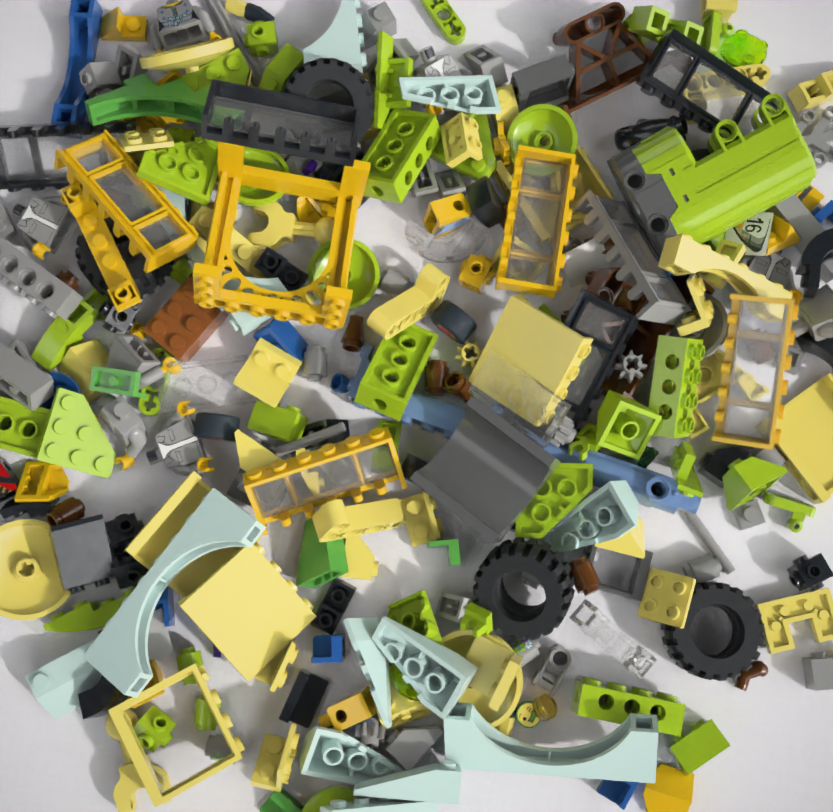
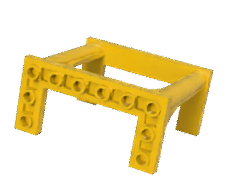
[193,142,371,330]

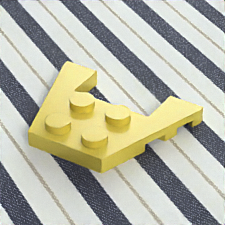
[687,349,770,440]

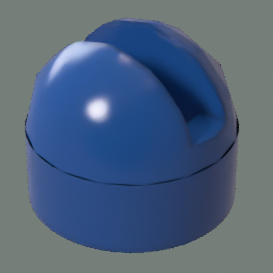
[330,373,350,394]

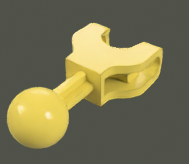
[247,201,335,251]
[105,708,172,812]

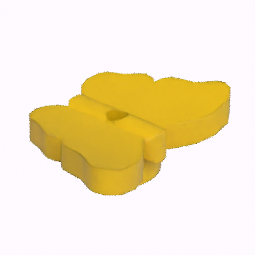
[492,121,511,165]

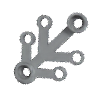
[797,105,833,168]

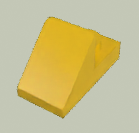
[101,7,148,42]
[765,215,800,256]

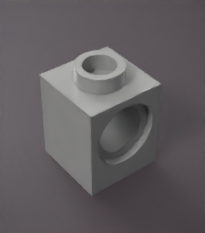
[79,61,122,95]

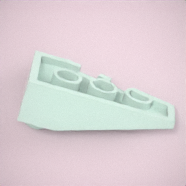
[398,75,501,114]
[543,480,638,553]
[372,616,478,719]
[343,617,392,729]
[25,640,102,719]
[298,726,405,785]
[353,760,462,805]

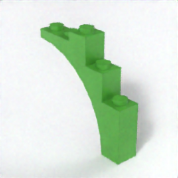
[84,73,245,131]

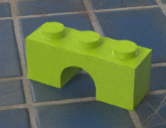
[628,5,705,49]

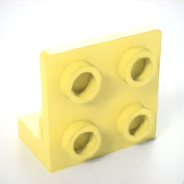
[119,127,174,165]
[677,273,715,337]
[233,337,303,408]
[637,567,696,629]
[466,635,524,711]
[253,638,299,692]
[368,664,432,732]
[251,723,300,793]

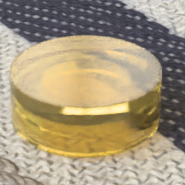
[532,694,557,721]

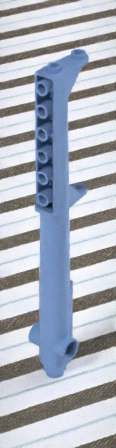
[347,343,701,514]

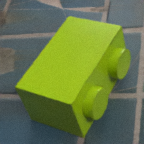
[247,400,308,443]
[668,718,731,776]

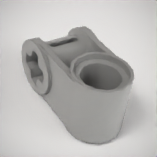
[530,645,572,696]

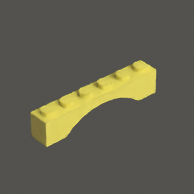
[658,234,792,322]

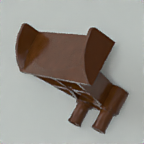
[552,2,696,120]
[561,267,715,403]

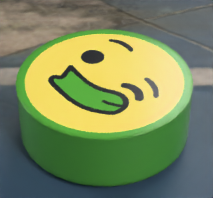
[516,701,542,728]

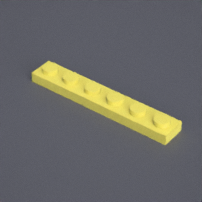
[188,205,317,304]

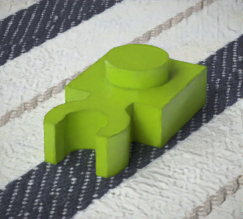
[568,423,602,461]

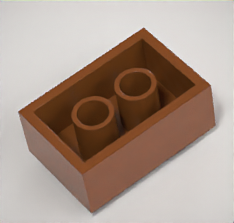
[143,276,228,365]

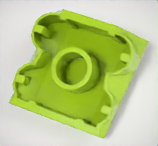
[388,590,443,645]

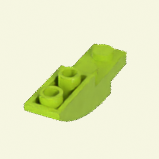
[31,288,108,372]
[43,586,136,632]

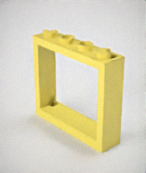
[108,663,245,807]

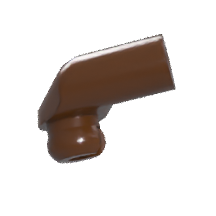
[734,660,768,691]

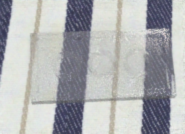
[468,350,572,448]
[156,354,258,415]

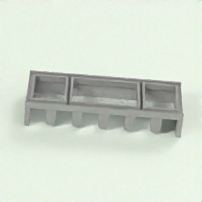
[572,189,691,325]

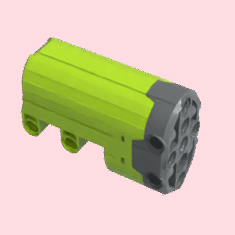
[607,93,817,257]

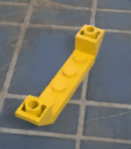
[60,181,142,313]

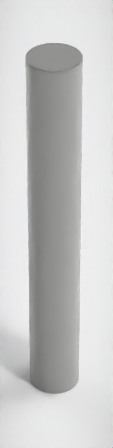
[275,422,346,457]
[684,512,735,574]

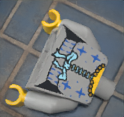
[149,0,221,53]

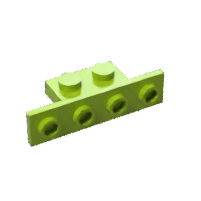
[372,31,413,131]
[668,440,704,498]

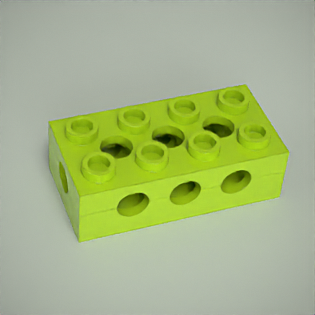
[361,108,442,204]
[354,324,439,421]
[648,335,705,439]
[0,396,50,458]
[570,676,686,737]

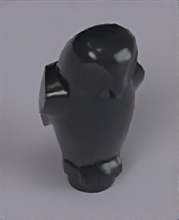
[614,115,688,151]

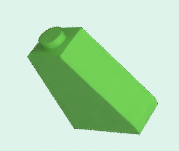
[296,518,349,588]

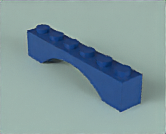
[51,0,103,139]

